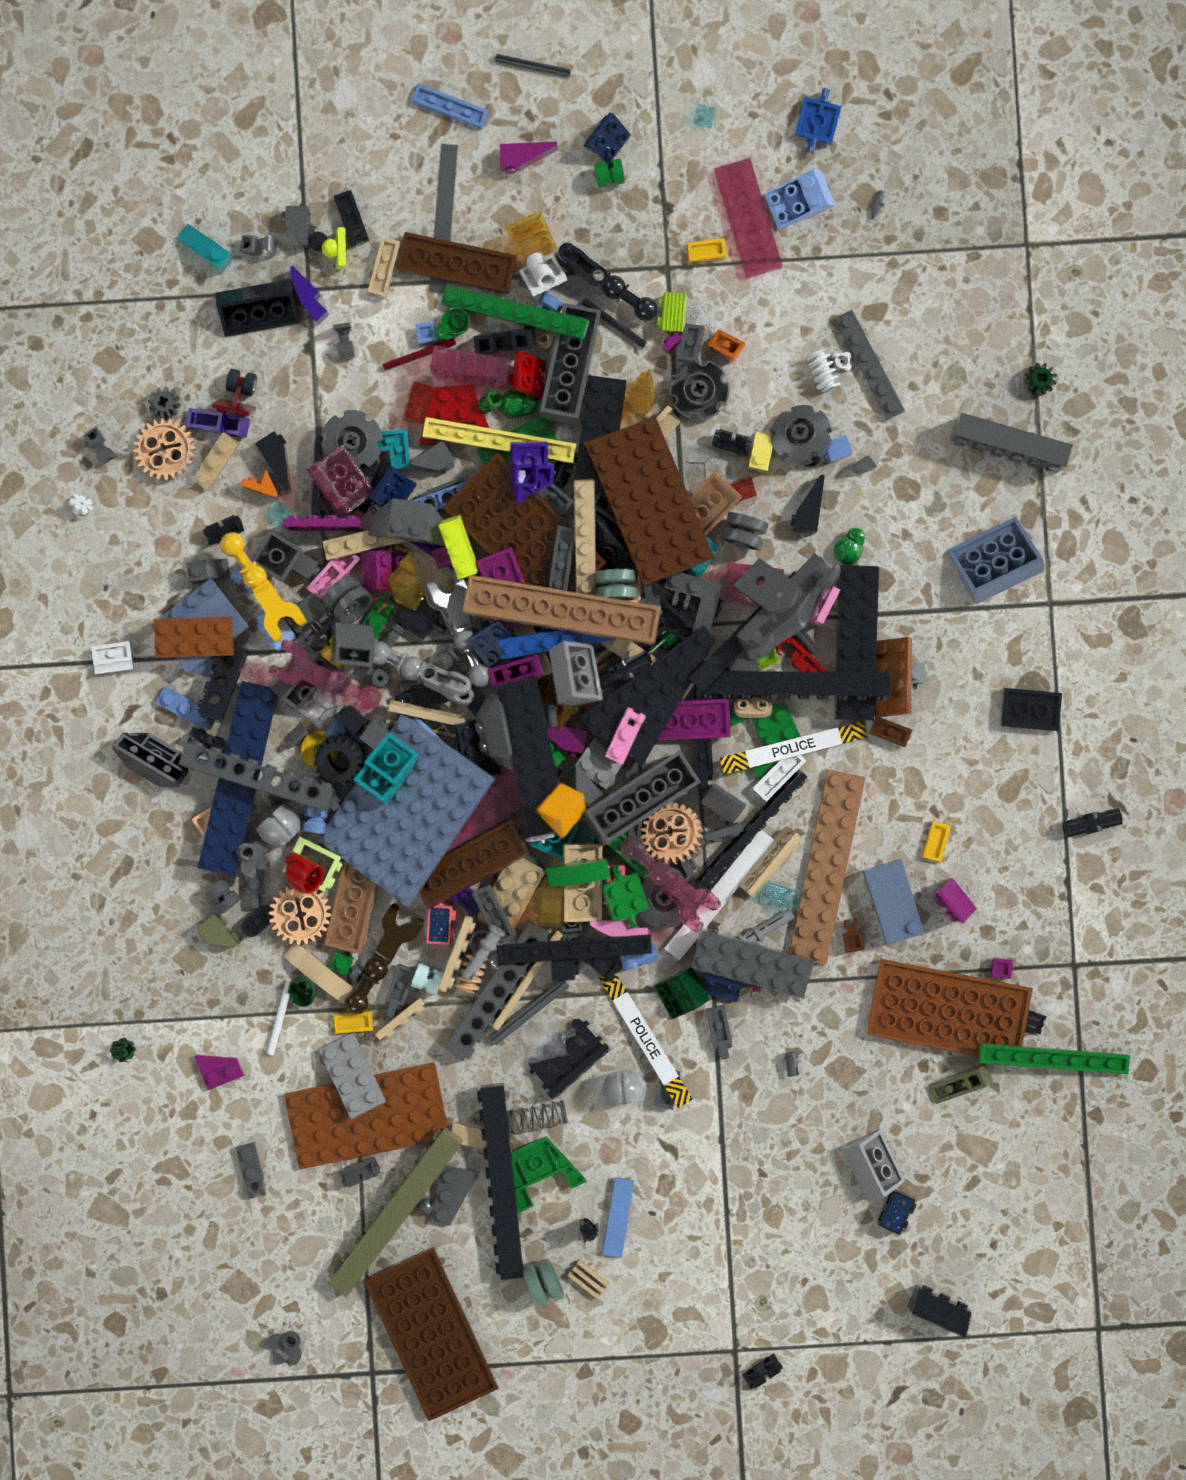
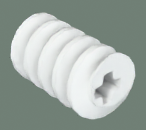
[806,349,841,392]

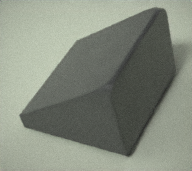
[852,455,877,472]
[287,723,310,746]

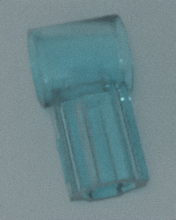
[763,880,801,909]

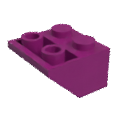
[362,551,407,592]
[933,878,977,924]

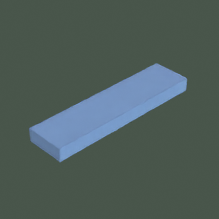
[411,83,489,130]
[603,1177,634,1258]

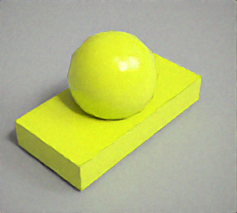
[322,227,346,270]

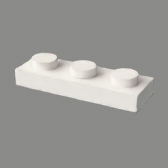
[752,755,806,801]

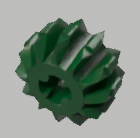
[1024,363,1057,395]

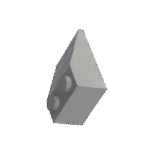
[574,737,630,789]

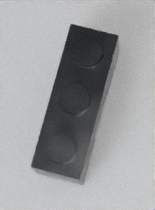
[473,328,537,356]

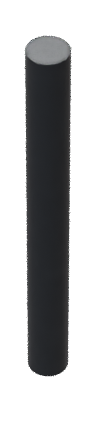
[495,54,571,77]
[581,298,647,348]

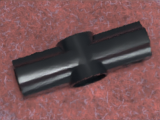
[598,650,653,690]
[1062,808,1123,838]

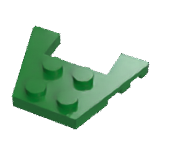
[730,703,801,778]
[511,1136,587,1213]

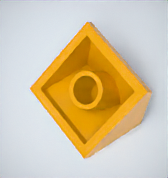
[536,783,586,838]

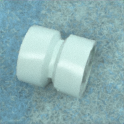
[411,963,444,996]

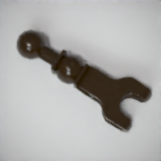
[344,903,424,1015]

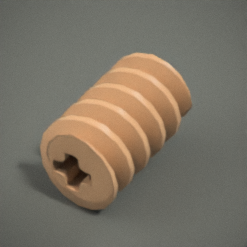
[455,951,489,994]

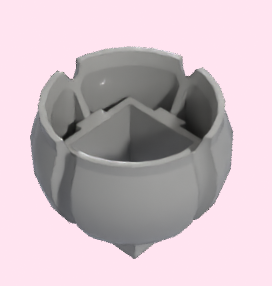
[256,803,300,846]
[602,1069,646,1105]

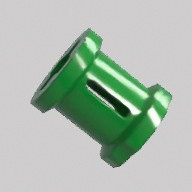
[478,391,502,413]

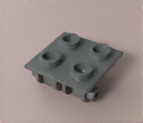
[284,593,337,646]

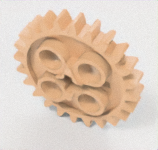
[133,418,197,481]
[641,803,703,865]
[268,886,331,945]

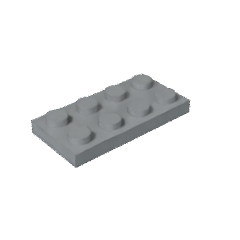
[319,1033,386,1119]

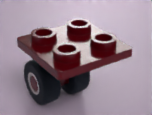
[212,369,257,418]

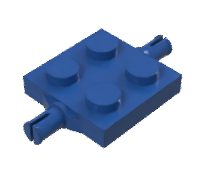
[795,88,842,153]

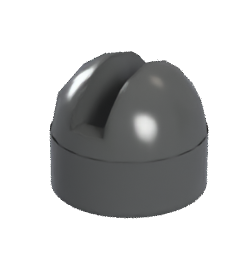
[348,965,364,982]
[417,1198,434,1214]

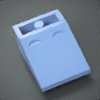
[764,169,835,230]

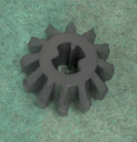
[148,387,181,419]

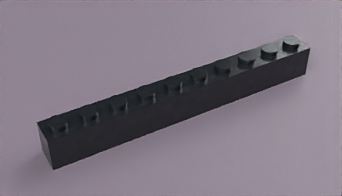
[697,671,892,701]
[477,1083,524,1280]

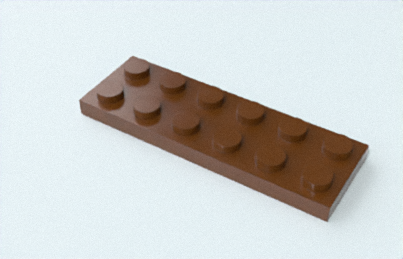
[397,232,517,294]
[420,819,530,909]

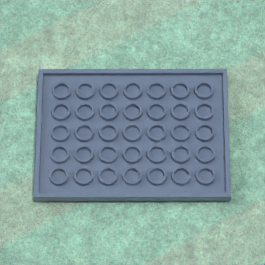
[318,714,495,907]

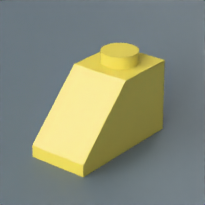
[747,432,774,474]

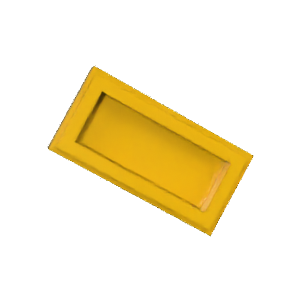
[686,238,727,263]
[922,821,951,863]
[333,1011,374,1034]

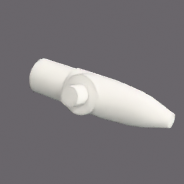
[525,832,555,844]

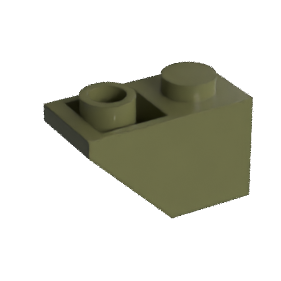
[196,914,240,947]

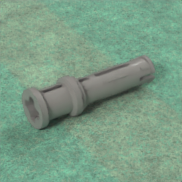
[739,908,795,943]
[462,925,505,981]

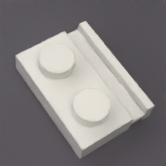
[91,641,134,674]

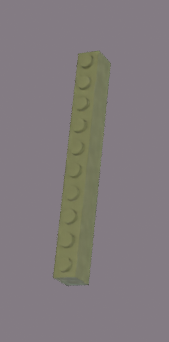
[328,1127,463,1298]

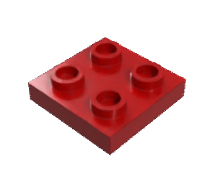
[509,351,546,399]

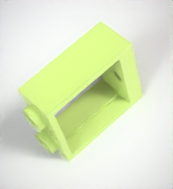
[283,837,344,892]

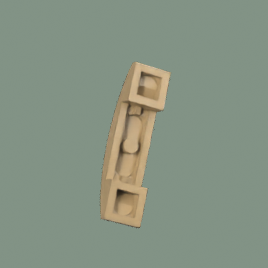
[284,941,356,1004]

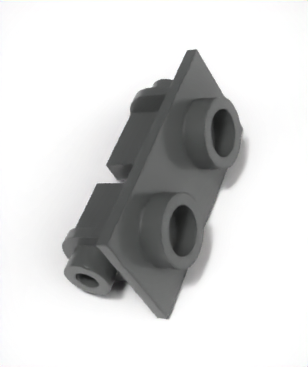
[338,1157,381,1188]

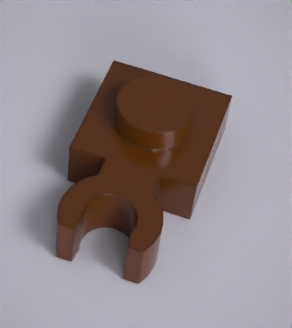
[842,918,865,953]

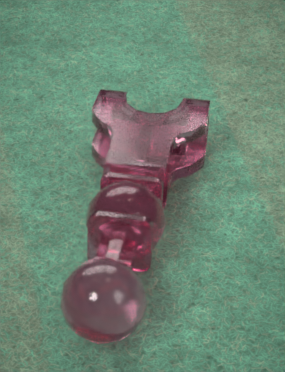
[268,640,381,709]
[621,836,721,932]

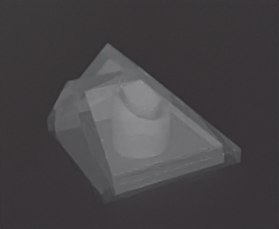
[684,446,723,485]
[296,679,350,732]

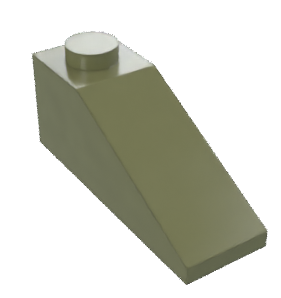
[928,1064,993,1104]

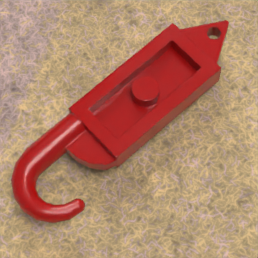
[776,637,828,672]

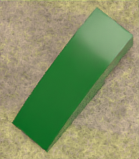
[546,858,610,887]

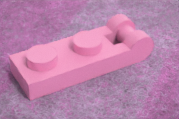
[604,707,645,764]

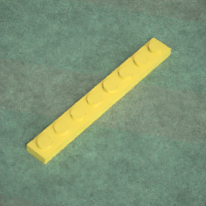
[422,417,577,464]

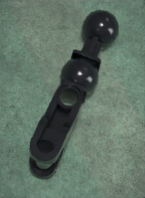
[557,242,658,321]

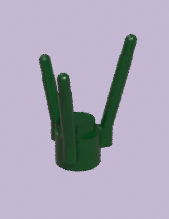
[648,630,678,654]

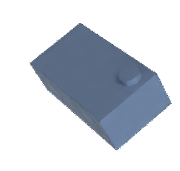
[862,859,925,945]

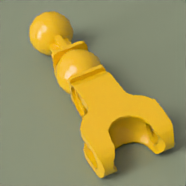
[220,532,307,642]

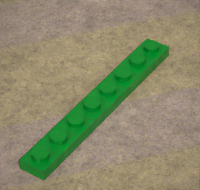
[441,285,590,340]
[978,1043,1130,1074]

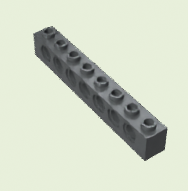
[179,741,336,813]
[444,920,551,1061]

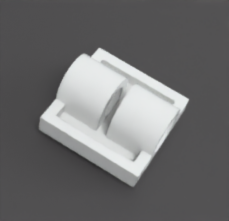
[519,253,567,296]

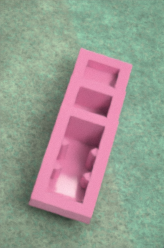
[307,551,369,601]

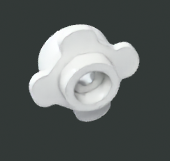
[832,352,852,371]

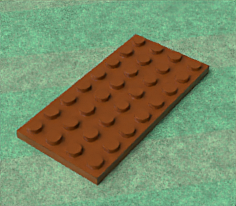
[866,958,1033,1056]
[284,1062,449,1170]

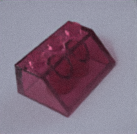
[306,444,374,517]

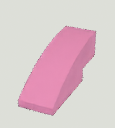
[590,919,648,937]

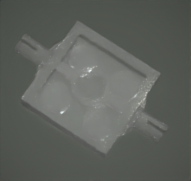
[512,1016,576,1064]

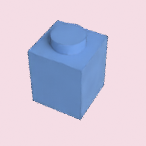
[823,436,853,464]

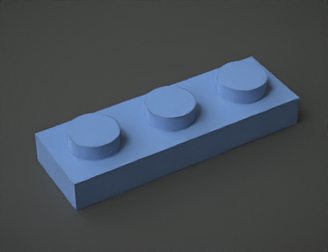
[156,686,212,731]

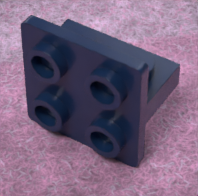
[583,112,631,164]
[369,466,417,508]
[468,620,512,669]
[702,972,744,1002]

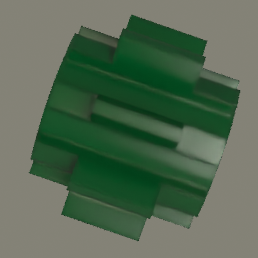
[110,1038,136,1062]

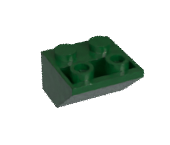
[654,967,710,1020]

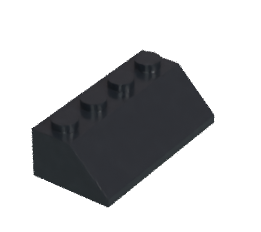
[216,279,300,337]

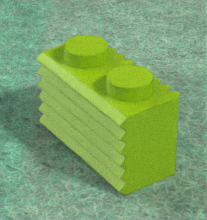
[657,292,687,335]

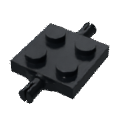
[389,587,448,640]

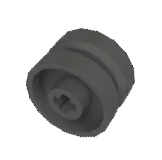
[721,512,769,551]
[322,576,373,623]

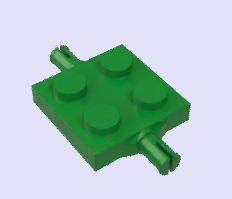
[601,865,649,929]

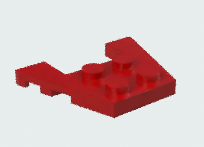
[419,385,489,446]

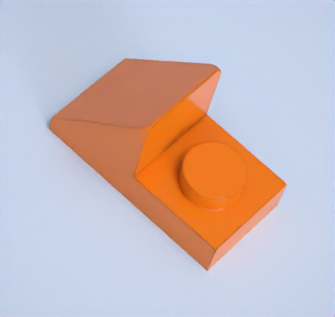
[707,329,746,362]
[240,470,280,500]

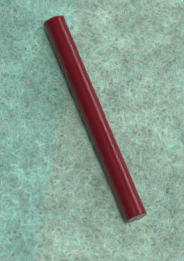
[383,338,457,371]

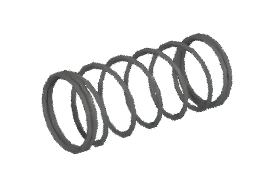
[507,1100,568,1135]

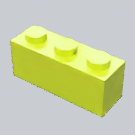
[439,515,479,579]

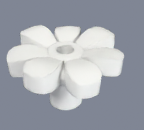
[69,494,93,515]

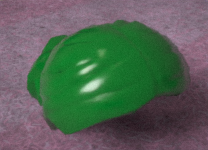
[435,307,471,342]
[500,390,538,418]
[833,528,866,565]

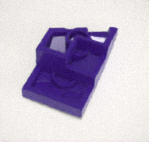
[510,441,554,503]

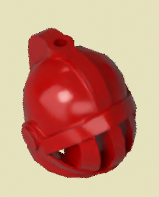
[285,852,324,894]

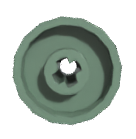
[595,569,638,601]
[523,1258,564,1309]

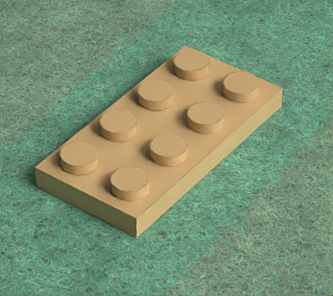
[563,843,602,922]
[476,858,546,929]
[438,915,476,992]

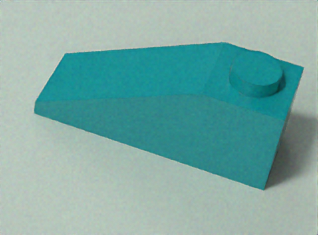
[176,224,234,273]

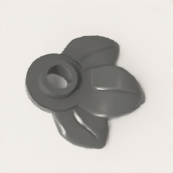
[236,841,270,879]
[265,1331,302,1365]

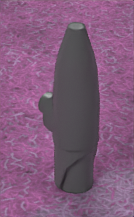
[871,190,885,220]

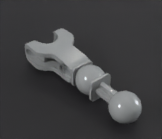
[423,573,491,687]
[373,641,474,706]

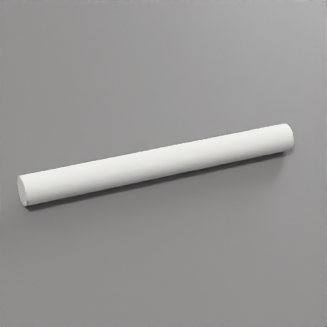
[266,979,291,1055]

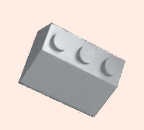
[549,641,602,706]
[842,1129,905,1202]

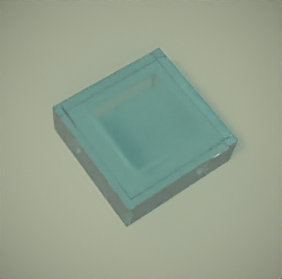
[693,104,716,128]
[268,500,294,525]

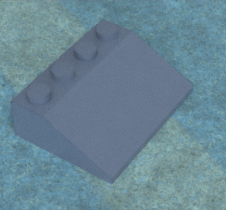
[947,517,1044,604]
[150,578,249,674]

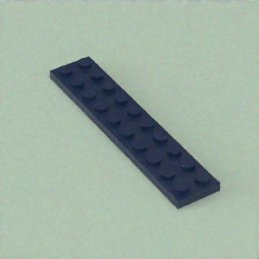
[197,681,278,877]

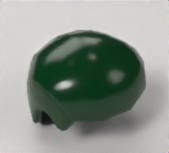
[288,976,317,1007]

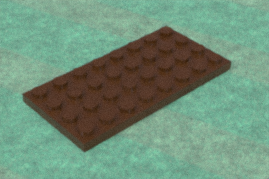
[584,416,715,587]
[443,452,606,592]
[364,1247,499,1422]

